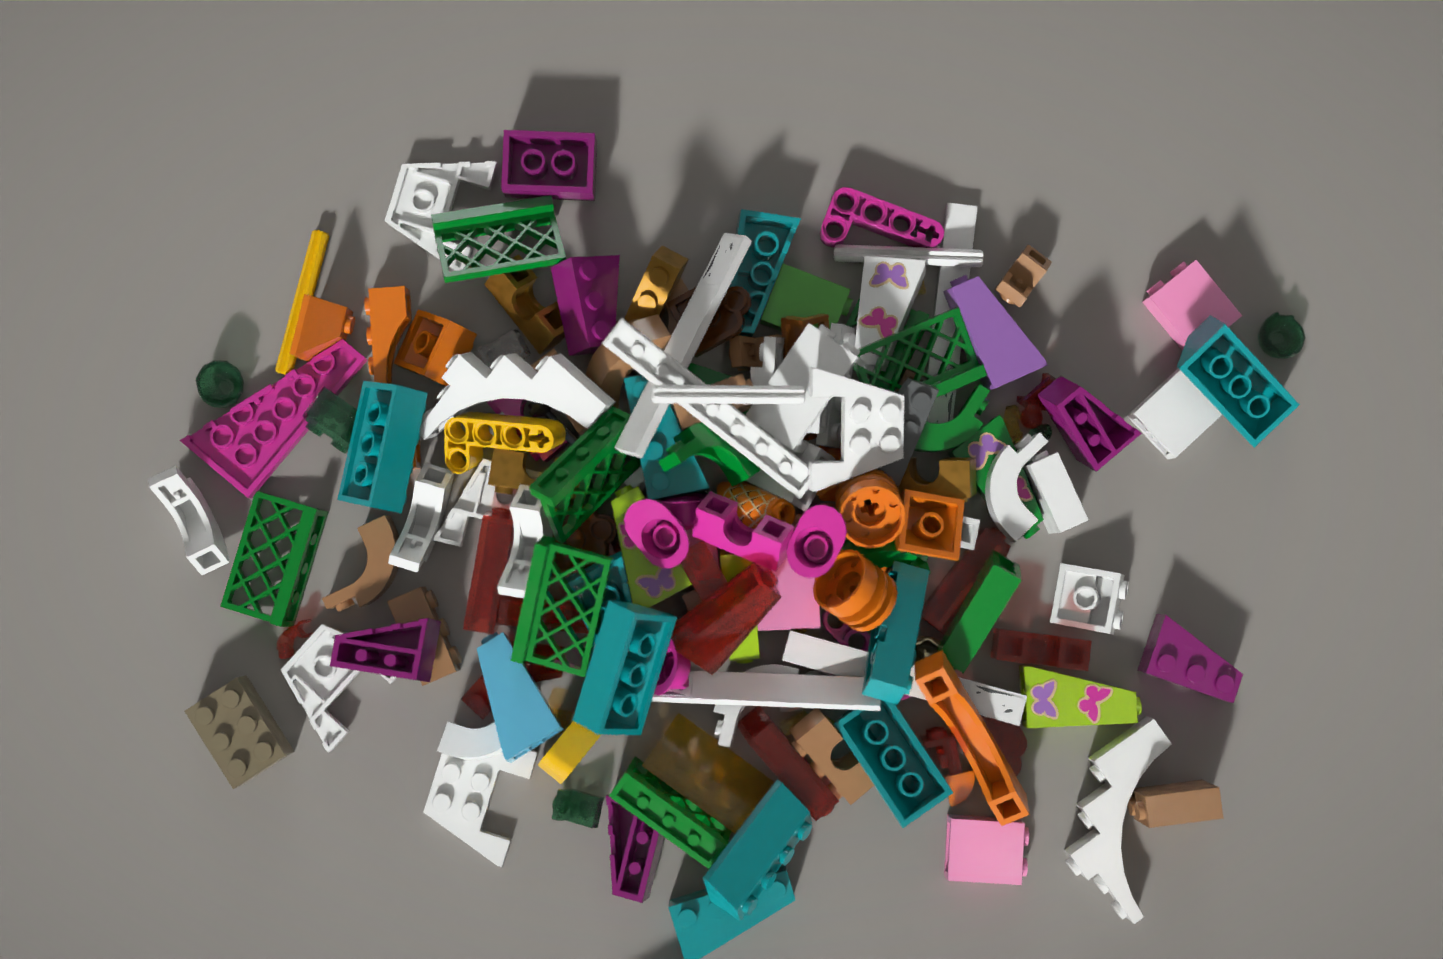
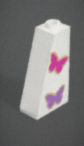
[855,256,927,372]

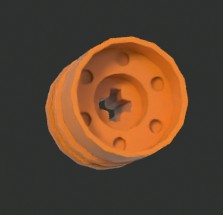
[835,469,905,548]
[813,549,898,632]

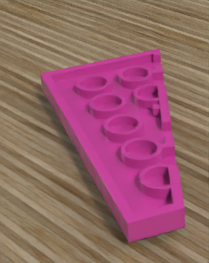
[179,339,368,499]

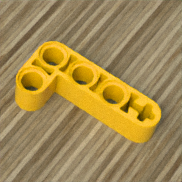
[444,412,566,474]
[538,721,601,784]

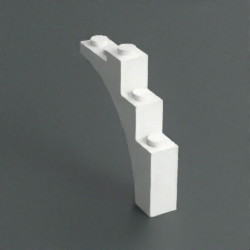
[419,352,616,440]
[1064,716,1172,924]

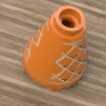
[717,481,795,529]

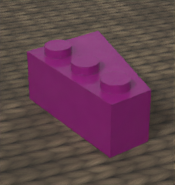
[550,255,620,356]
[1038,376,1142,472]
[1137,613,1243,703]
[330,618,441,682]
[606,794,664,903]

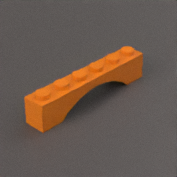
[364,286,422,469]
[914,650,1030,827]

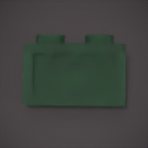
[302,386,357,454]

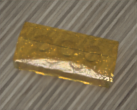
[642,712,775,834]

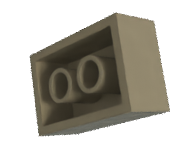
[184,675,295,789]

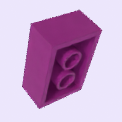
[501,130,597,201]

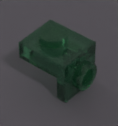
[552,789,604,828]

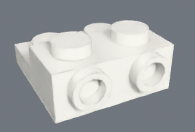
[1050,563,1129,635]

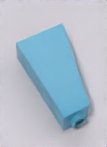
[476,632,564,763]

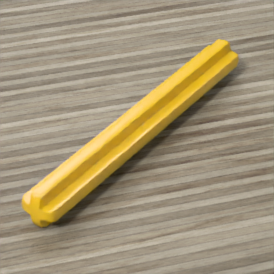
[275,230,329,375]

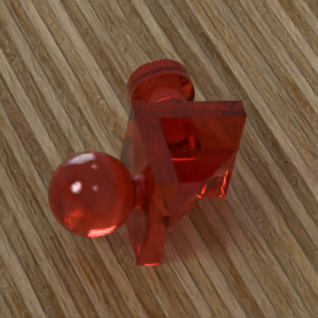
[1016,373,1056,429]

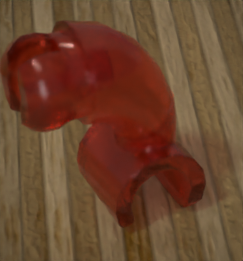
[276,619,314,659]

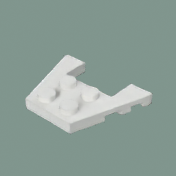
[385,161,498,271]
[809,367,904,492]
[434,459,542,547]
[281,624,398,753]
[424,750,539,867]

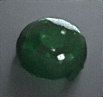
[1257,312,1306,359]
[196,360,244,408]

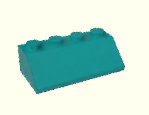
[1177,315,1300,448]
[337,381,428,514]
[573,600,677,735]
[833,700,953,828]
[703,780,812,921]

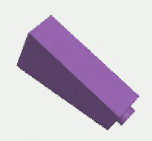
[943,275,1048,390]

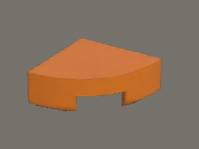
[943,769,975,807]

